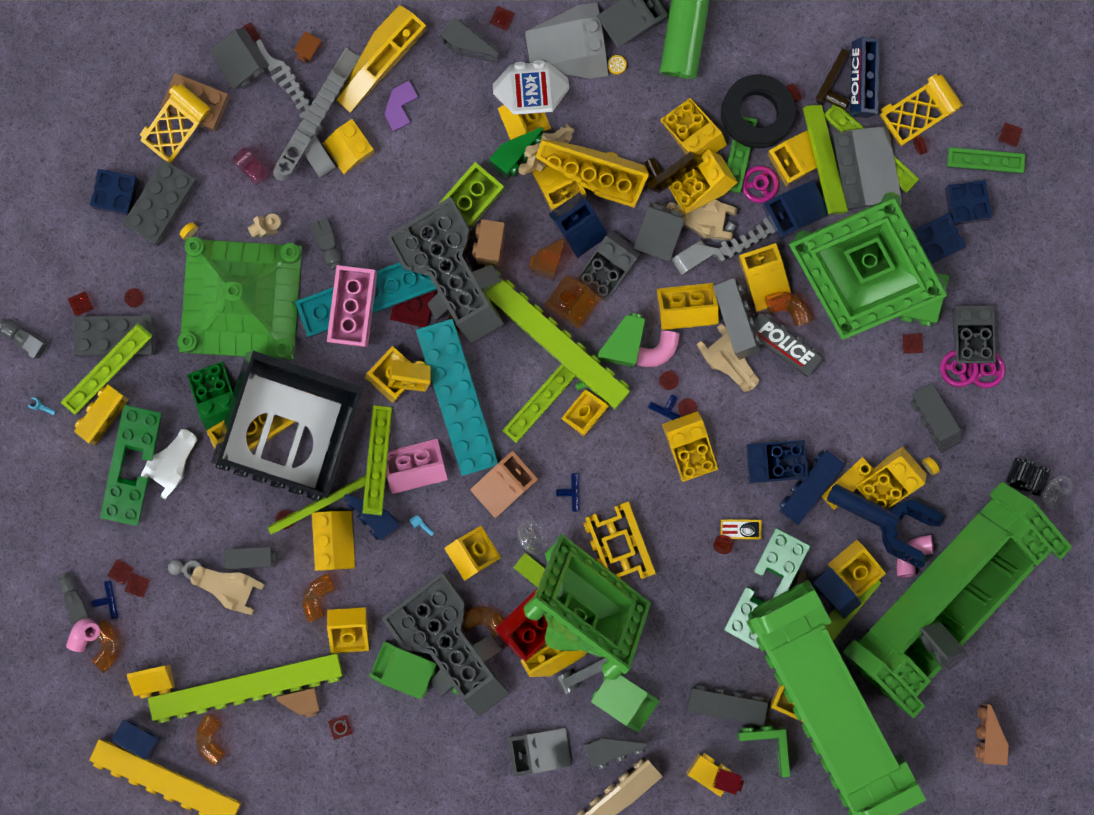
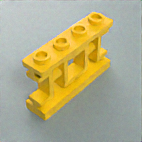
[583,501,656,579]

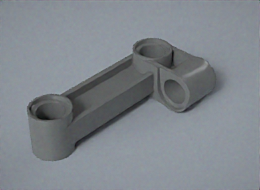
[556,658,607,695]

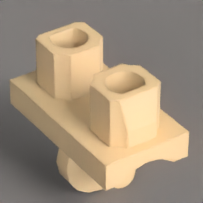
[248,213,281,238]

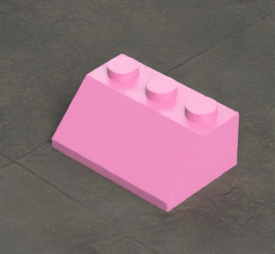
[386,439,448,494]

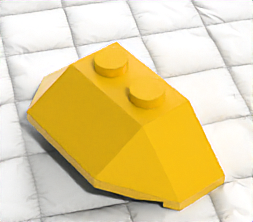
[520,643,587,677]

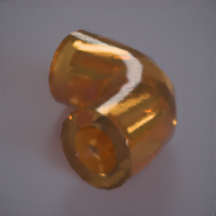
[765,292,813,326]
[302,573,336,623]
[463,606,504,637]
[91,619,120,673]
[196,713,226,767]

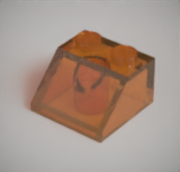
[529,238,565,281]
[544,275,601,329]

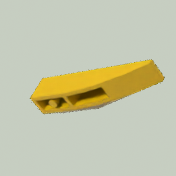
[336,5,428,113]

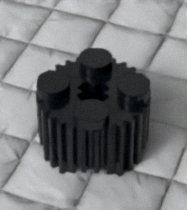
[1006,458,1051,497]

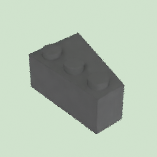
[911,383,961,454]

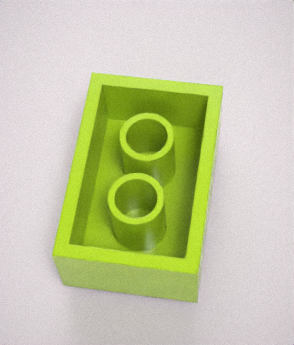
[438,162,504,229]

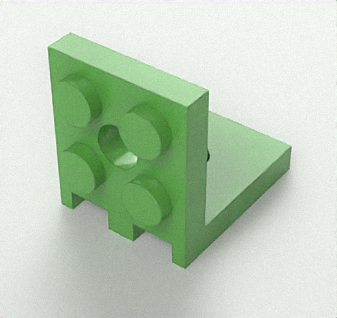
[736,725,790,777]

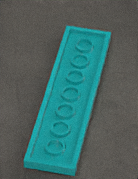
[295,248,446,338]
[416,318,498,476]

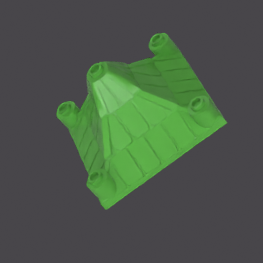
[789,192,947,340]
[177,237,302,360]
[524,533,651,680]

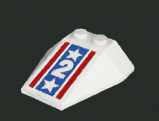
[493,60,569,114]

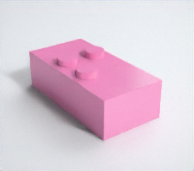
[327,265,378,348]

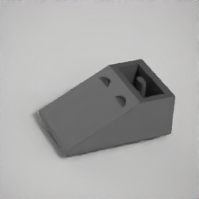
[597,0,668,48]
[440,17,499,63]
[576,230,643,302]
[952,306,996,363]
[920,622,967,670]
[508,728,571,777]
[584,737,648,770]

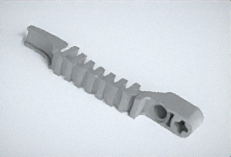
[256,39,335,178]
[273,48,360,181]
[671,217,775,275]

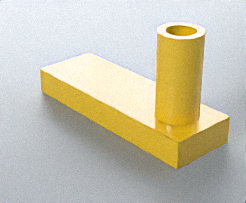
[821,457,874,510]

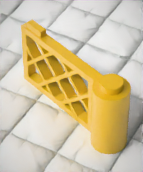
[879,73,963,147]
[140,83,211,164]

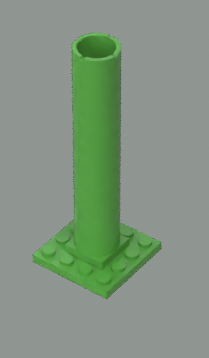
[659,0,710,79]

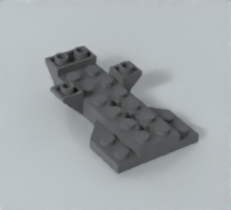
[386,197,504,344]
[381,572,510,716]

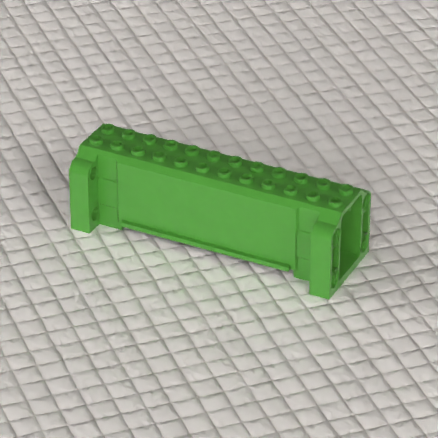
[842,481,1072,719]
[746,579,926,815]

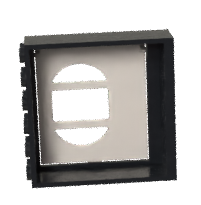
[211,351,363,501]

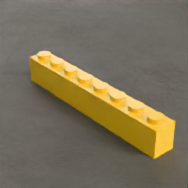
[89,738,242,815]

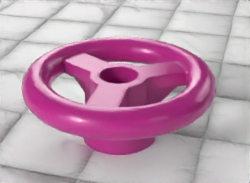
[741,166,779,203]
[940,350,979,387]
[967,353,1005,388]

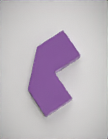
[384,81,418,132]

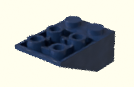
[762,180,828,240]
[548,192,607,258]
[746,440,808,484]
[344,494,401,541]

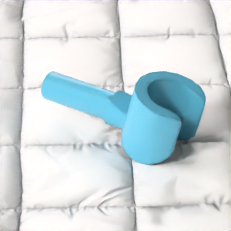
[28,397,56,415]
[410,515,435,536]

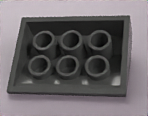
[832,126,902,210]

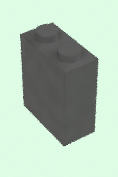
[209,28,269,89]
[634,202,686,261]
[224,547,278,570]

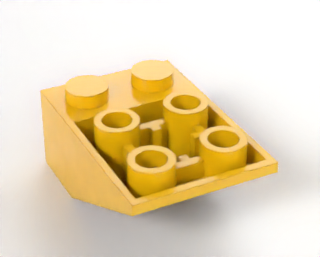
[660,98,727,156]
[767,130,836,187]
[668,149,738,214]
[532,165,586,212]
[738,243,793,312]
[662,411,718,482]
[855,446,927,509]

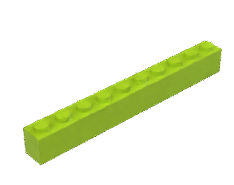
[485,266,630,410]
[147,653,343,723]

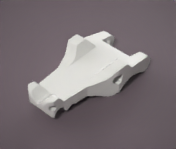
[141,429,198,500]

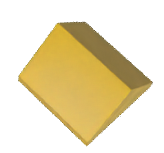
[561,389,609,437]

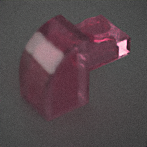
[230,147,270,186]

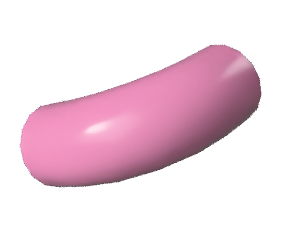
[636,331,680,367]
[896,535,934,578]
[66,618,100,652]

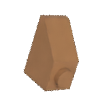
[276,688,321,718]

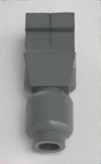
[310,217,342,270]
[0,318,49,359]
[57,572,91,624]

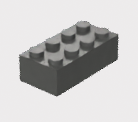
[123,160,198,246]
[74,316,155,357]

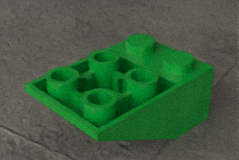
[489,127,543,179]
[187,361,234,430]

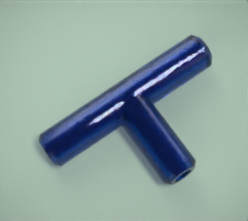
[648,394,683,420]
[556,473,579,512]
[92,581,119,619]

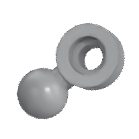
[168,560,203,580]

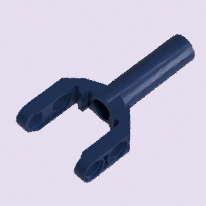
[827,484,945,568]

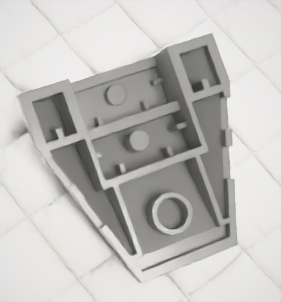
[525,2,608,79]

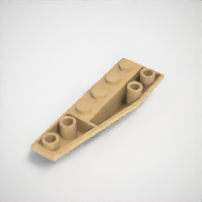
[576,758,663,815]

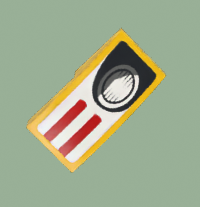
[721,520,762,539]

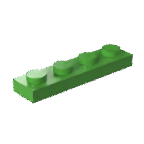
[727,116,757,194]
[947,147,1025,174]

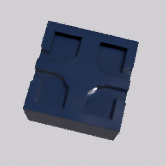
[90,169,139,216]
[945,180,992,225]
[913,213,966,264]
[814,568,861,619]
[111,718,162,760]

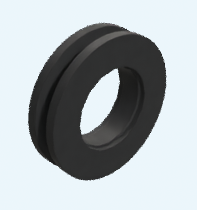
[721,74,796,149]

